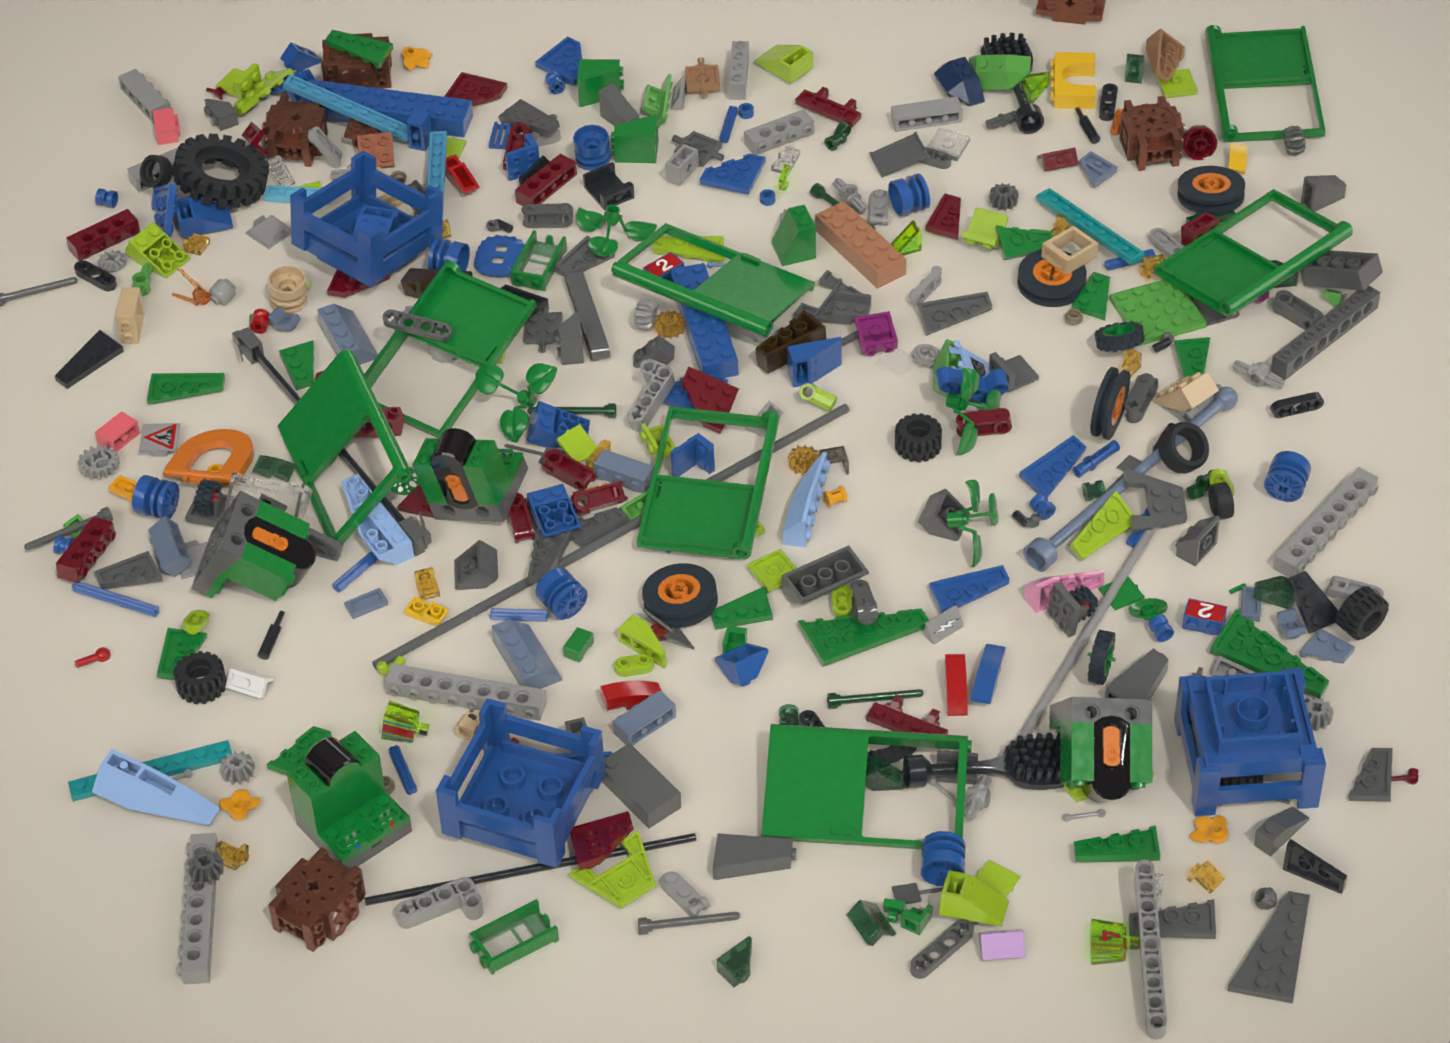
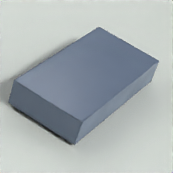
[1240,586,1262,622]
[344,588,388,619]

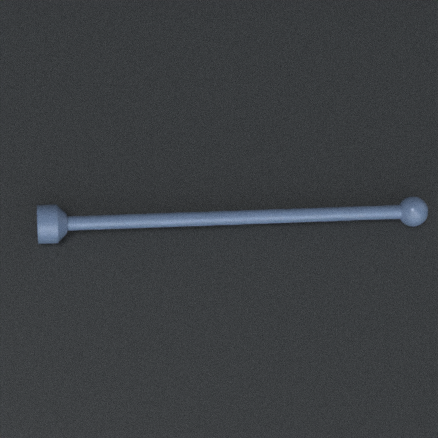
[1023,386,1238,572]

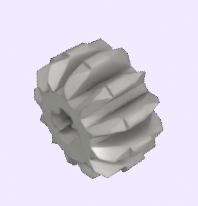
[634,299,658,331]
[1305,696,1333,731]
[220,750,255,785]

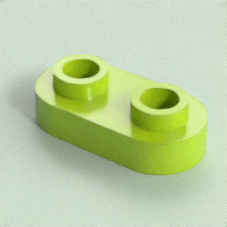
[1209,469,1235,495]
[832,585,852,617]
[182,610,210,635]
[614,654,654,677]

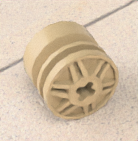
[268,266,307,314]

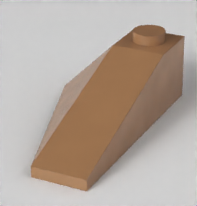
[1146,28,1185,83]

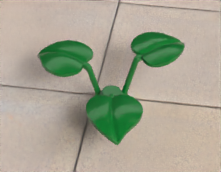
[576,205,657,257]
[475,363,557,443]
[945,368,1001,455]
[947,479,999,567]

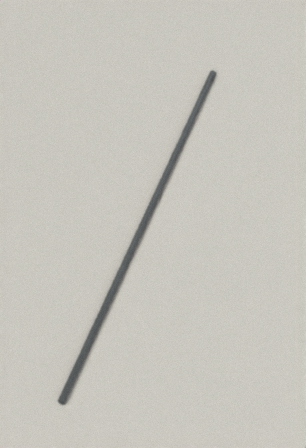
[372,404,850,670]

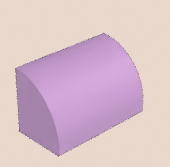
[978,929,1026,960]

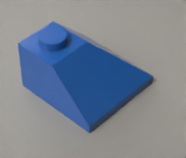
[714,643,768,686]

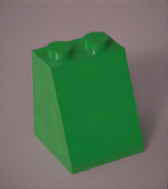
[577,59,624,107]
[611,115,659,163]
[772,205,816,266]

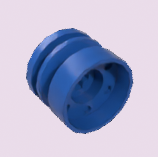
[573,124,611,171]
[888,173,930,216]
[428,237,470,271]
[1264,451,1311,502]
[132,475,180,519]
[535,567,588,620]
[921,831,966,886]

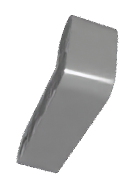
[628,359,675,432]
[396,877,484,929]

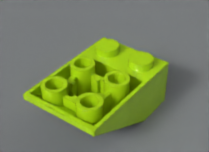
[754,44,813,84]
[125,222,191,279]
[939,870,1009,926]

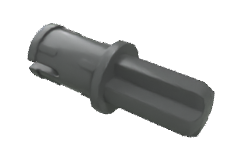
[985,111,1016,129]

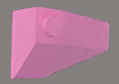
[1024,570,1105,613]

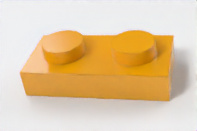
[108,475,137,501]

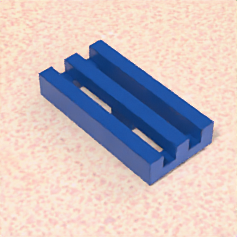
[489,122,512,149]

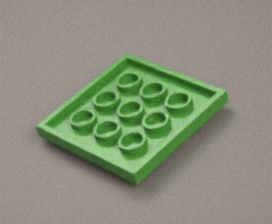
[1110,280,1207,346]

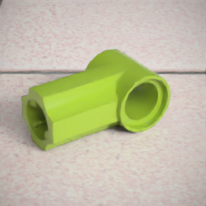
[799,383,837,411]

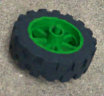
[1094,322,1145,352]
[1087,629,1116,685]

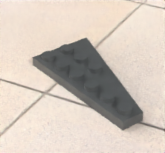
[1227,891,1310,1004]

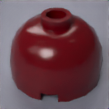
[1183,125,1218,160]

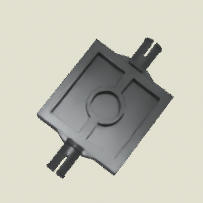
[672,131,724,166]
[524,306,563,353]

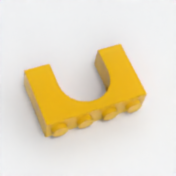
[1051,52,1096,109]

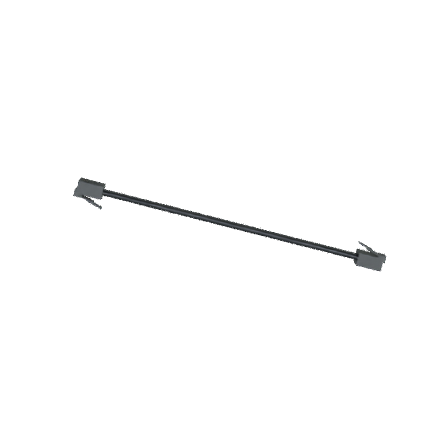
[232,327,432,556]

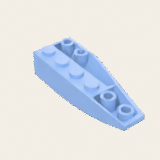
[783,452,830,548]
[341,474,414,565]
[92,749,220,826]

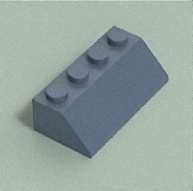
[317,304,378,365]
[491,619,562,689]

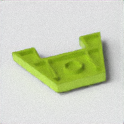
[568,830,656,909]

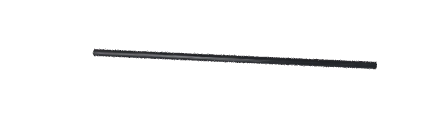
[365,833,696,906]

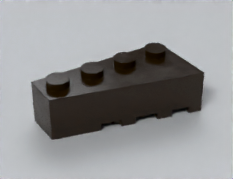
[401,268,473,299]
[756,310,827,373]

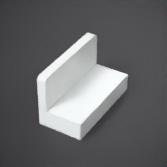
[225,667,274,698]

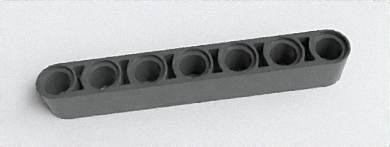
[564,270,610,361]

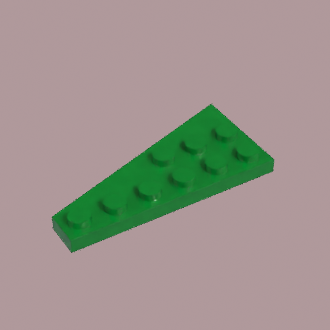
[798,608,929,666]
[1210,609,1329,699]

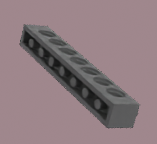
[1271,286,1381,380]

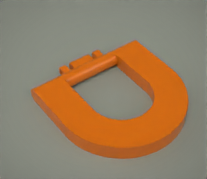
[163,429,255,484]

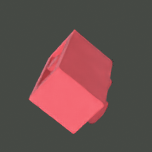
[153,108,181,145]
[95,411,140,452]

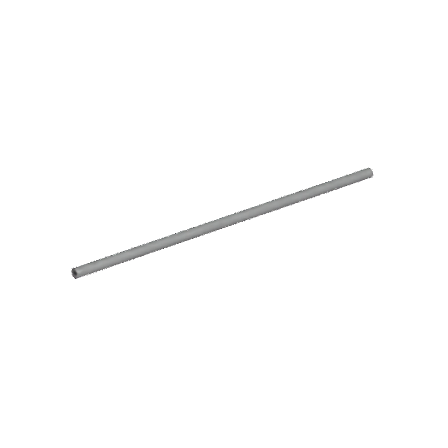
[1016,527,1158,740]

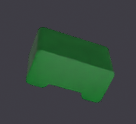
[563,627,594,663]

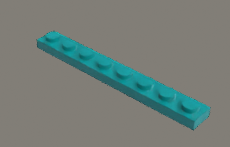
[1036,188,1145,266]
[68,740,232,802]

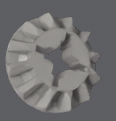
[98,250,127,272]
[913,344,940,368]

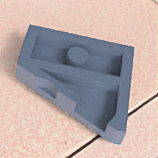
[1079,151,1117,188]
[1299,628,1355,664]

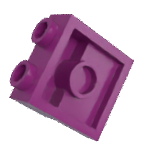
[854,311,898,356]

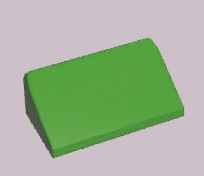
[619,490,649,522]

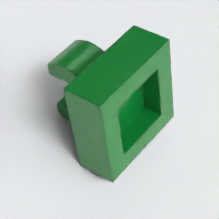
[883,898,906,923]

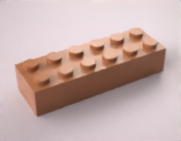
[815,201,906,289]

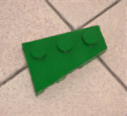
[995,225,1053,260]
[1072,272,1110,321]
[1174,337,1210,378]
[711,587,773,630]
[157,628,207,680]
[267,726,332,775]

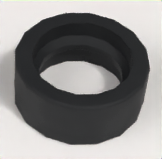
[140,155,172,188]
[1208,482,1234,520]

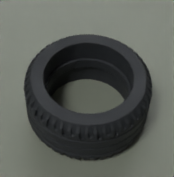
[1158,422,1209,473]

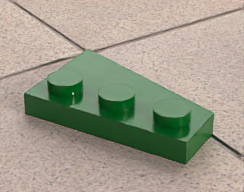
[279,340,314,391]

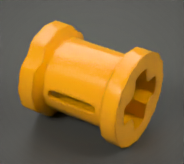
[823,485,847,507]

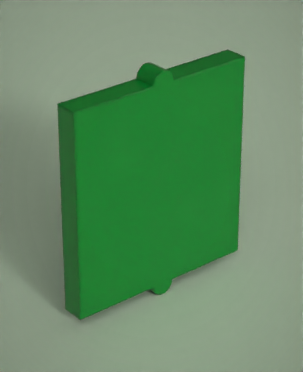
[1098,577,1145,611]

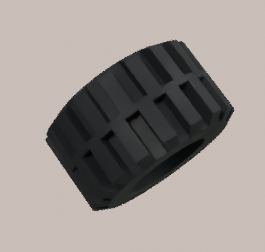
[895,413,942,462]
[1336,586,1389,640]
[174,651,227,705]

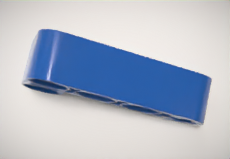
[935,366,1009,404]

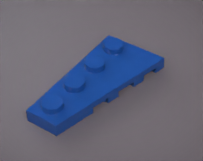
[1019,435,1086,498]
[929,565,1010,613]

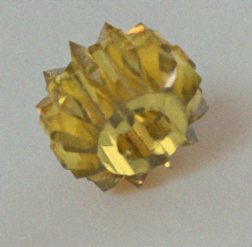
[654,310,685,339]
[788,444,819,476]

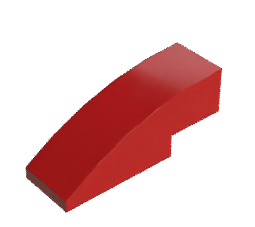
[445,154,480,194]
[945,654,968,716]
[600,680,662,711]

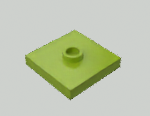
[1156,69,1198,98]
[747,549,797,593]

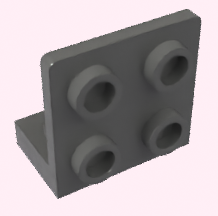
[989,352,1039,392]

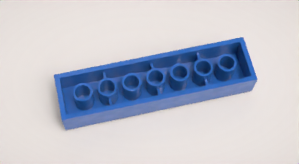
[670,263,738,378]

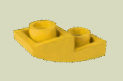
[1228,142,1247,174]
[404,596,449,625]

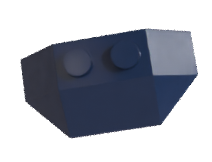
[934,57,985,106]

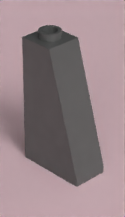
[1105,648,1169,700]
[713,833,797,880]

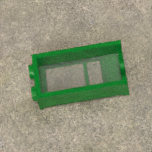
[511,230,567,291]
[469,899,559,975]

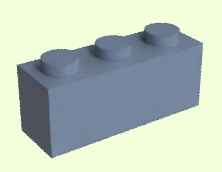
[594,449,654,493]
[148,516,192,577]
[613,690,676,746]

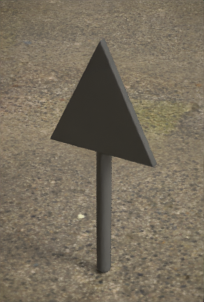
[642,608,694,650]

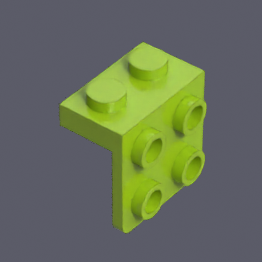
[216,63,261,99]
[961,208,1008,250]

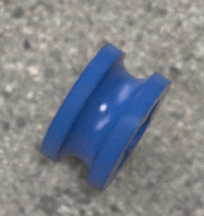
[739,103,754,119]
[760,189,775,206]

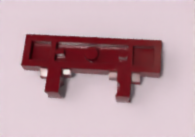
[795,87,861,128]
[866,695,948,749]

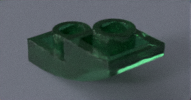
[253,455,296,483]

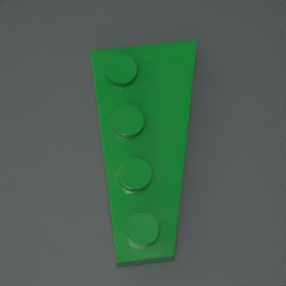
[325,30,393,69]
[147,373,225,404]
[1074,825,1160,862]

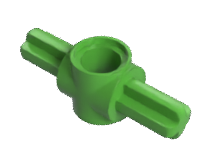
[132,263,153,297]

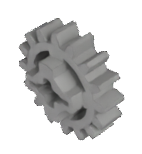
[78,444,120,480]

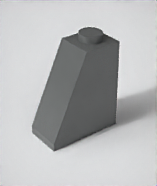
[599,83,639,127]
[1301,175,1346,212]

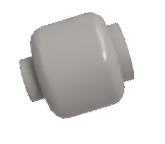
[209,278,236,305]

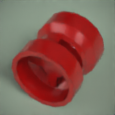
[249,309,270,334]

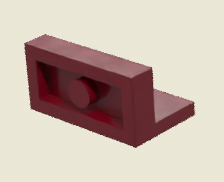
[242,121,268,155]
[1037,147,1079,171]

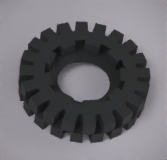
[172,133,269,208]

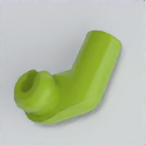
[376,656,406,675]

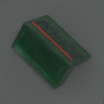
[846,900,896,946]

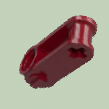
[503,122,533,171]
[956,408,1012,437]
[541,449,597,490]
[571,481,628,516]
[507,492,535,544]

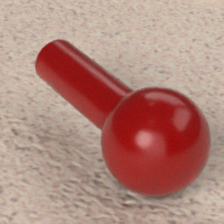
[75,647,111,668]

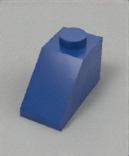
[280,42,322,70]

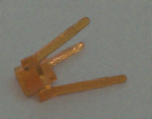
[172,267,211,306]

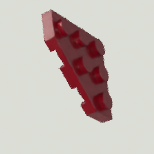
[444,72,507,106]
[327,270,393,298]
[681,366,739,434]
[570,811,634,870]

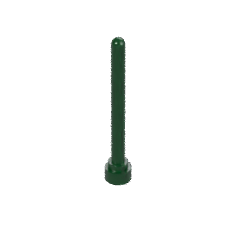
[810,183,875,229]
[527,403,617,418]
[827,689,924,709]

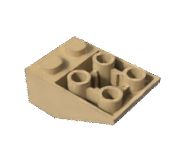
[1153,372,1219,412]

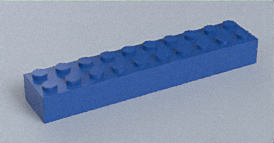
[300,79,473,138]

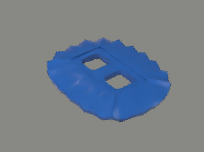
[475,235,525,277]

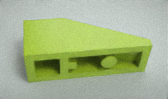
[618,614,667,669]

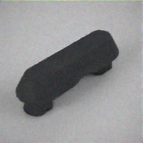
[867,746,917,770]

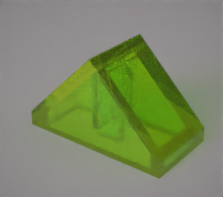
[1023,72,1049,104]
[891,220,922,256]

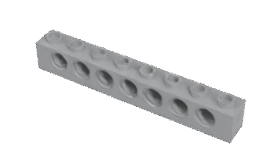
[1273,467,1379,577]
[384,664,547,721]
[178,833,219,984]

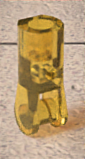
[586,440,611,471]

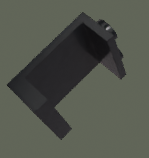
[583,162,634,211]

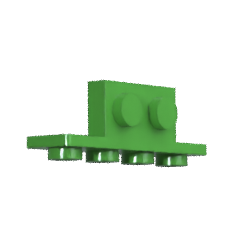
[642,74,673,128]

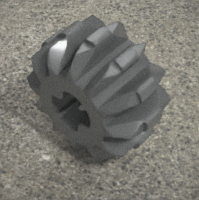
[1283,125,1306,155]
[989,182,1019,211]
[188,849,224,886]

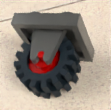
[185,479,235,527]
[1047,582,1098,638]

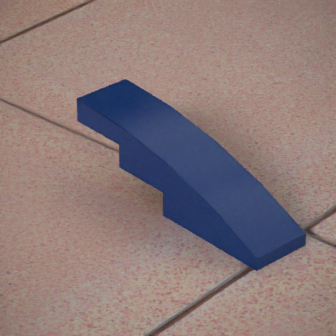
[971,644,1006,704]

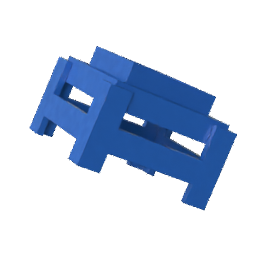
[290,151,443,287]
[1174,668,1326,817]
[436,698,605,868]

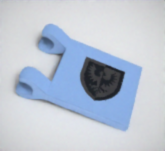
[948,340,990,378]

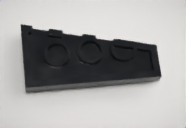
[55,330,124,389]

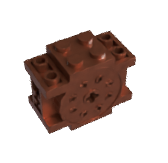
[1036,0,1106,25]
[321,33,392,88]
[262,94,328,167]
[1119,96,1186,171]
[268,847,366,952]

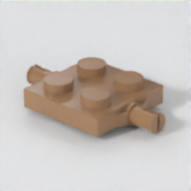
[685,57,720,99]

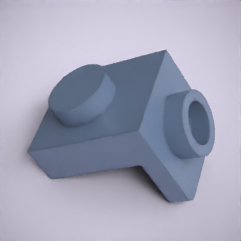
[268,306,301,331]
[1277,608,1306,639]

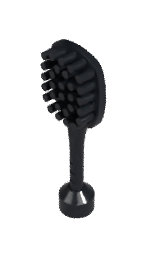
[981,32,1044,134]
[903,733,1064,790]

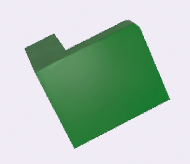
[722,625,747,653]
[901,904,932,936]

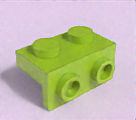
[639,423,675,460]

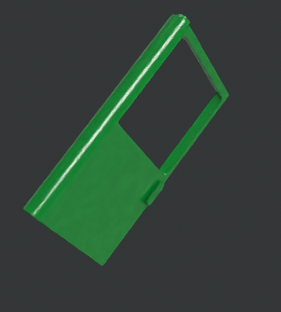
[1205,25,1325,142]
[1154,189,1353,317]
[611,223,815,338]
[364,260,537,439]
[277,349,412,544]
[636,406,780,559]
[761,724,972,849]

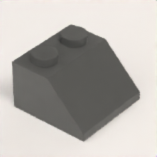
[556,312,584,365]
[918,489,971,541]
[1175,516,1220,566]
[454,540,498,590]

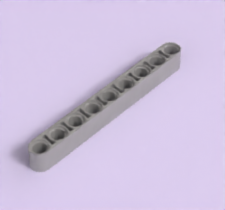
[1134,859,1167,1040]

